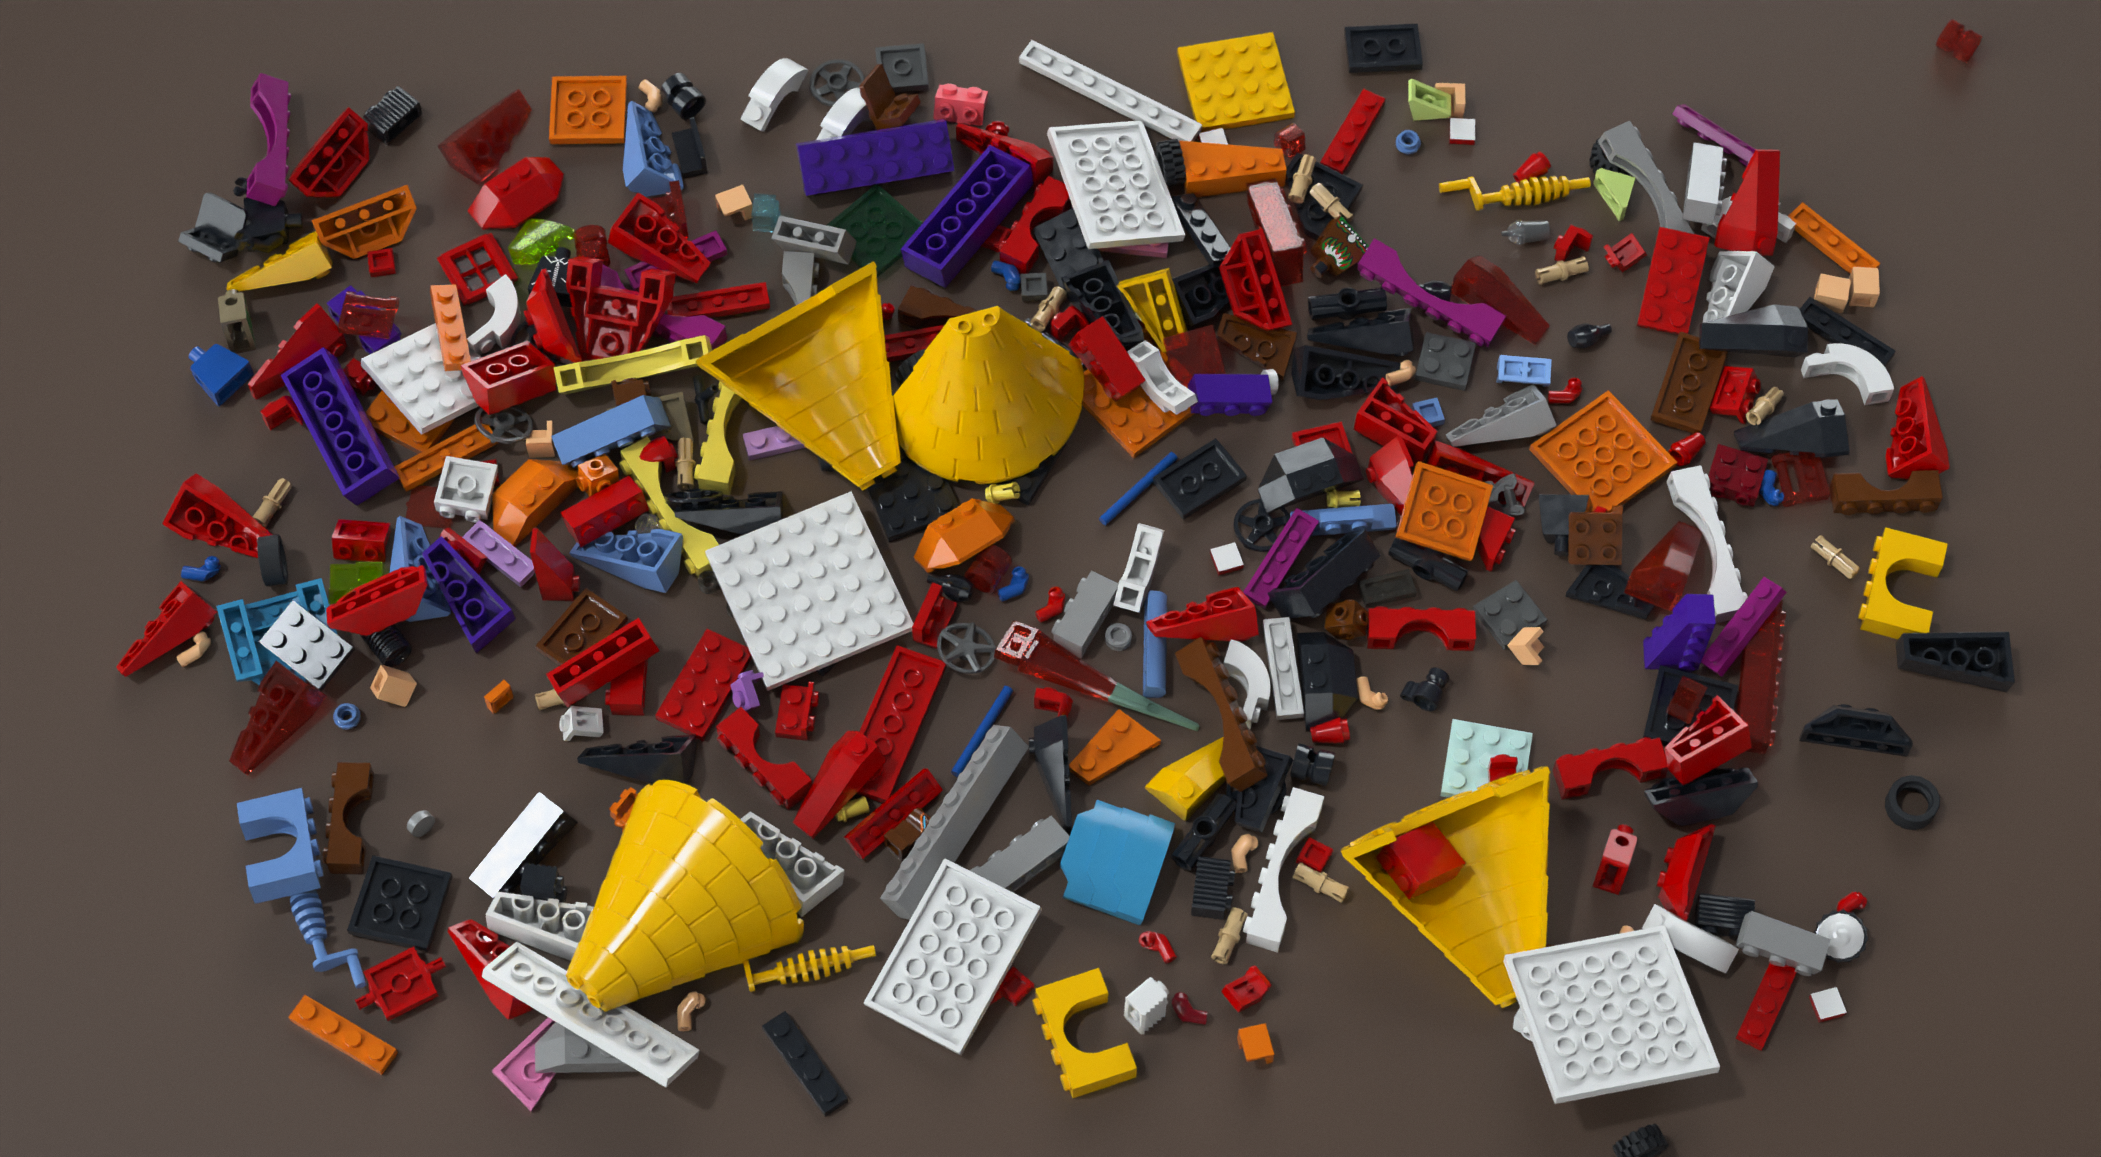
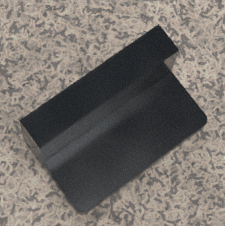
[672,117,708,179]

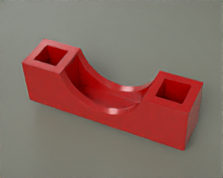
[998,176,1072,274]
[1367,606,1476,651]
[716,707,812,810]
[1552,737,1668,799]

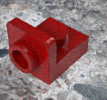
[343,358,377,396]
[1488,754,1518,782]

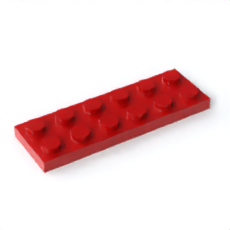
[856,645,947,803]

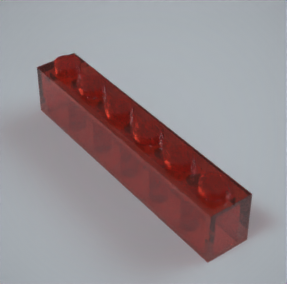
[1736,600,1786,754]

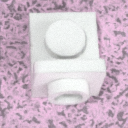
[559,706,603,741]

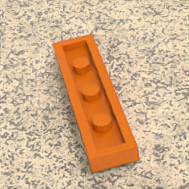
[1788,202,1880,274]
[430,284,471,371]
[394,424,498,492]
[289,995,398,1075]

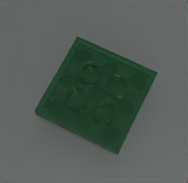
[826,184,923,278]

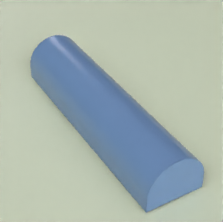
[1143,590,1167,698]

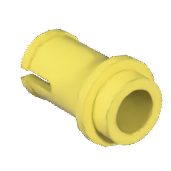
[985,482,1020,504]
[1327,489,1361,508]
[835,796,870,823]

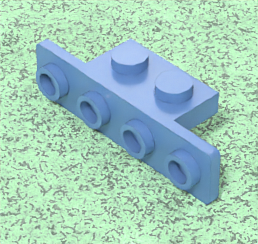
[1290,504,1397,536]

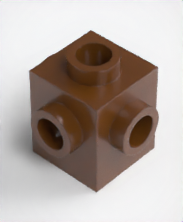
[1325,600,1369,640]

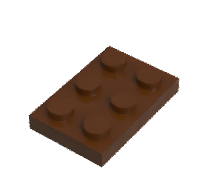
[535,588,628,666]

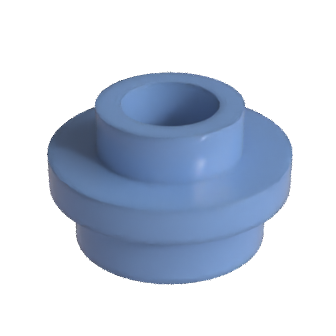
[1396,130,1421,154]
[333,703,361,730]

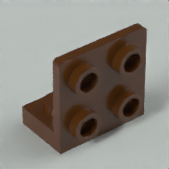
[859,64,921,130]
[1568,506,1623,565]

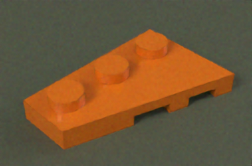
[1069,709,1161,786]

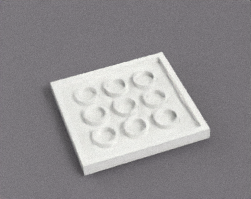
[361,323,481,435]

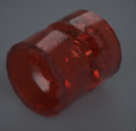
[1935,19,1983,63]
[573,225,611,267]
[964,544,1012,594]

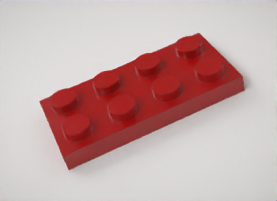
[1637,227,1710,335]
[655,629,752,741]

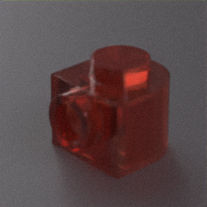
[1273,123,1306,159]

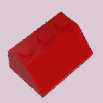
[461,341,556,415]

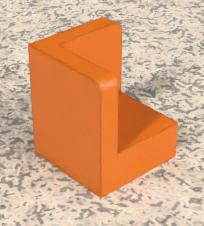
[1237,1023,1274,1064]

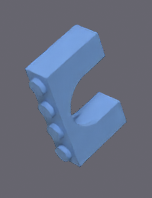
[237,788,324,904]

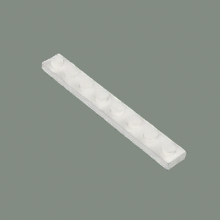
[1019,40,1202,142]

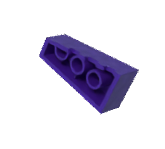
[1643,594,1716,672]

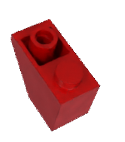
[1476,506,1516,572]

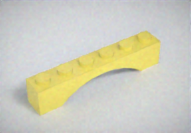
[554,335,712,395]
[694,381,742,495]
[619,437,719,581]

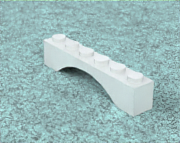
[1667,465,1748,623]
[1243,787,1324,952]

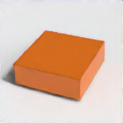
[484,680,514,714]

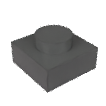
[1021,273,1047,301]

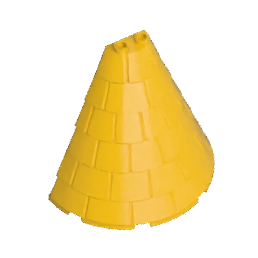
[695,261,901,491]
[893,306,1085,484]
[1341,766,1550,1007]
[566,780,804,1012]

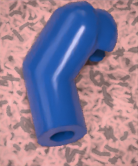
[991,260,1021,291]
[1759,470,1784,506]
[181,556,221,582]
[997,566,1029,602]

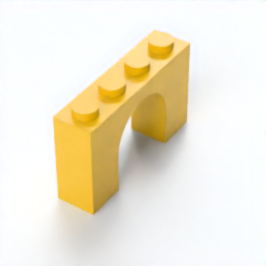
[1858,527,1948,639]
[1032,968,1137,1098]

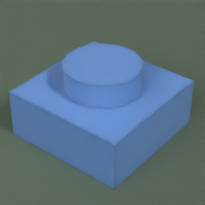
[1412,398,1445,427]

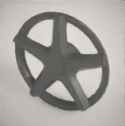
[810,59,865,107]
[474,406,533,444]
[937,622,996,674]

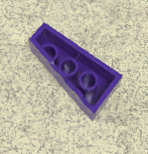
[421,536,516,653]

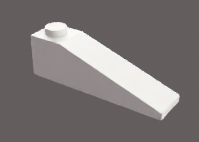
[1703,251,1775,322]

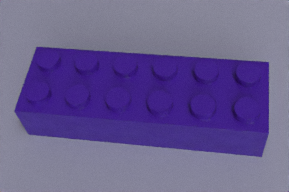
[796,119,954,196]
[901,145,1034,288]
[281,347,400,506]

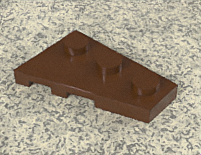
[1216,313,1297,381]

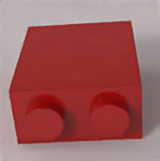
[1376,821,1466,900]

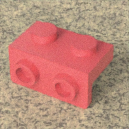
[934,84,988,126]

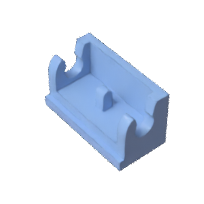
[1496,355,1552,387]

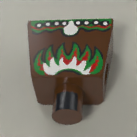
[1310,215,1369,278]

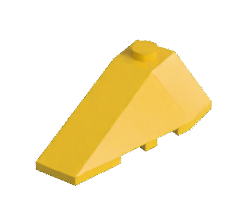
[226,231,332,291]
[1145,737,1226,822]

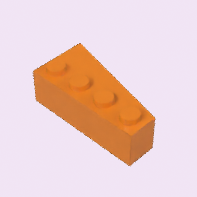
[1179,141,1287,197]

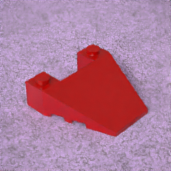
[566,256,676,362]

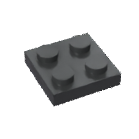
[875,44,929,93]
[1415,332,1476,391]
[1473,580,1548,650]

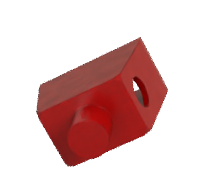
[1592,825,1638,895]

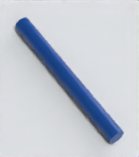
[1099,452,1178,526]
[951,686,1013,777]

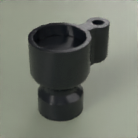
[1400,667,1449,712]

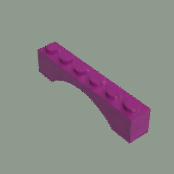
[246,73,291,206]
[1357,238,1506,347]
[601,265,727,350]

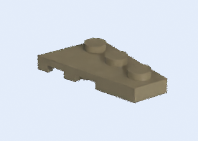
[607,392,694,443]

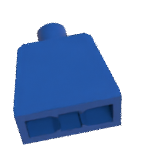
[189,344,254,407]

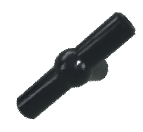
[693,375,718,424]

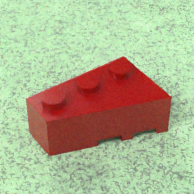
[1665,695,1752,785]

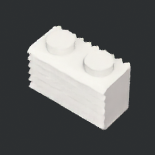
[1124,977,1169,1034]

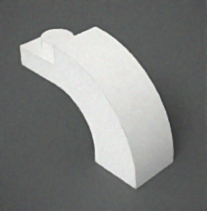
[741,58,808,132]
[817,88,870,140]
[467,274,521,355]
[1127,340,1198,415]
[1113,523,1165,612]
[1224,639,1270,729]
[1642,904,1739,973]

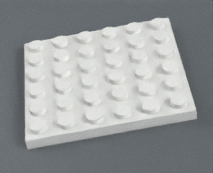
[705,492,914,691]
[1504,925,1720,1104]

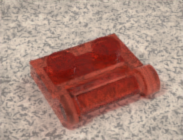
[337,291,399,339]
[1771,451,1830,507]

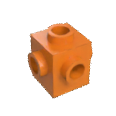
[576,454,619,497]

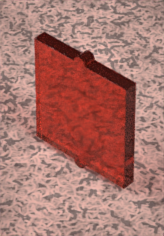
[405,485,452,529]

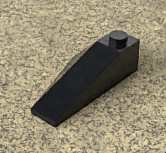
[1699,304,1808,358]

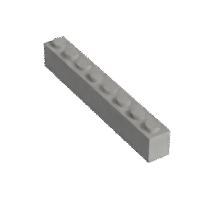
[880,725,1029,920]

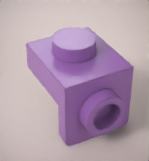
[730,670,764,713]

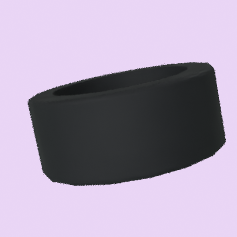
[257,534,288,586]
[1885,775,1940,830]

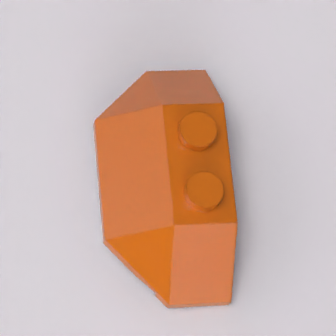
[312,185,417,259]
[492,459,578,547]
[914,498,1015,573]

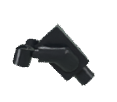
[233,177,303,254]

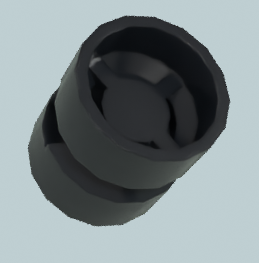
[660,73,706,120]
[1290,743,1336,787]

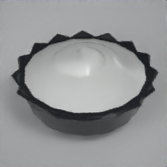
[1813,909,1869,963]

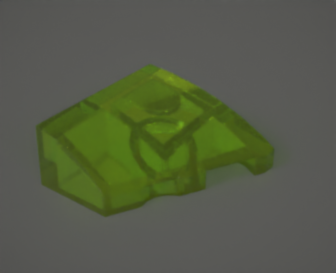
[508,219,577,264]
[328,562,385,606]

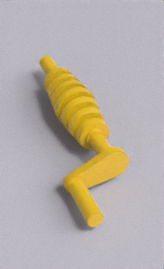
[1439,176,1591,210]
[725,945,876,992]

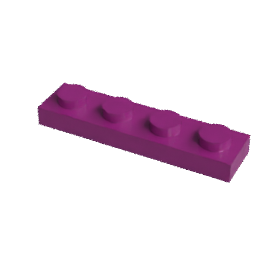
[1672,104,1756,166]
[624,230,728,292]
[1243,508,1319,609]
[1701,577,1787,677]

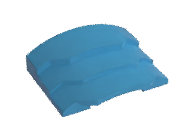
[216,578,337,690]
[1060,800,1175,925]

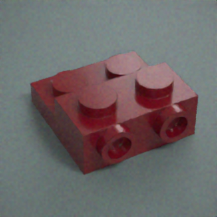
[1708,444,1768,507]

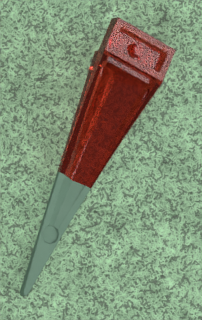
[994,620,1199,731]

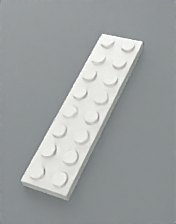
[482,942,700,1087]

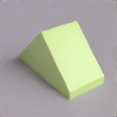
[1408,79,1451,121]
[1593,168,1635,221]

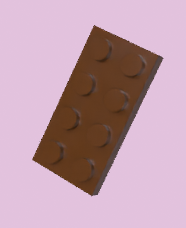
[1650,331,1727,434]

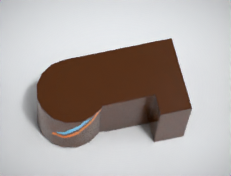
[884,807,931,861]

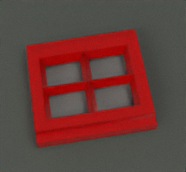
[437,233,518,306]

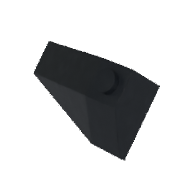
[1172,265,1229,326]
[1307,308,1414,356]
[1291,345,1400,401]
[1734,399,1850,458]
[675,491,783,535]
[1029,715,1072,836]
[577,735,697,784]

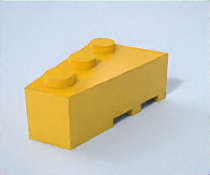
[1117,268,1190,353]

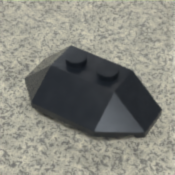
[1257,437,1364,514]
[1297,632,1358,732]
[1799,704,1913,757]
[1644,768,1758,826]

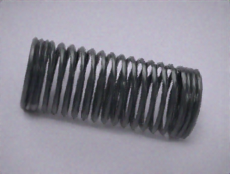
[359,624,412,668]

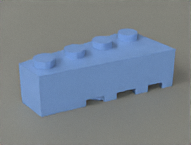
[551,395,671,468]

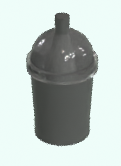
[1501,220,1550,245]

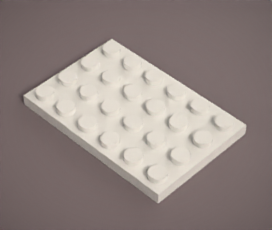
[1047,121,1185,249]
[864,858,1042,1055]

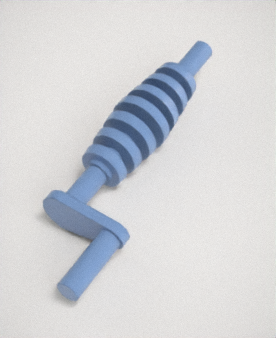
[290,890,366,989]

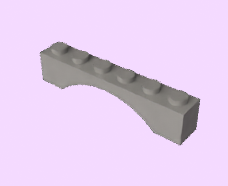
[1598,121,1694,234]
[782,251,819,306]

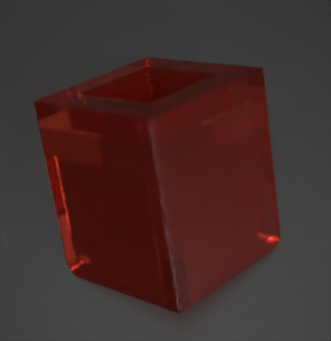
[1666,676,1708,724]

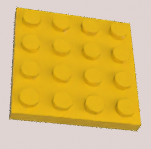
[1177,32,1295,133]

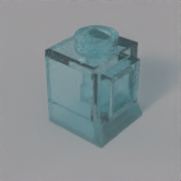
[751,193,781,232]

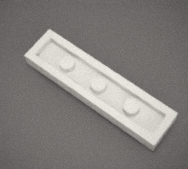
[1262,617,1304,720]

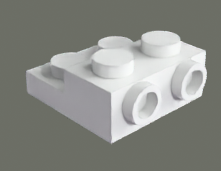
[434,456,498,523]

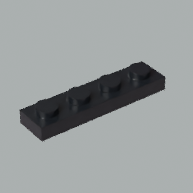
[1171,193,1230,269]
[1799,297,1896,367]
[762,1011,848,1116]

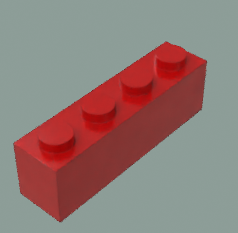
[546,618,659,707]

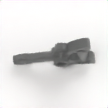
[1485,473,1525,515]

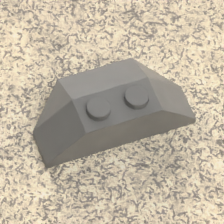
[535,1022,638,1073]

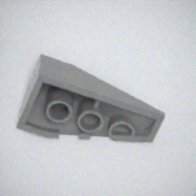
[1445,384,1557,447]

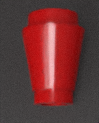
[1513,152,1551,184]
[1668,432,1706,466]
[1310,717,1351,744]

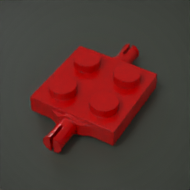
[355,946,446,1021]

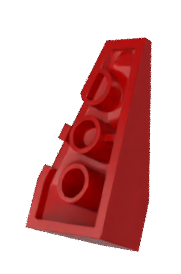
[608,192,711,283]
[248,303,347,400]
[1886,376,1950,479]
[530,528,580,601]
[793,730,886,839]

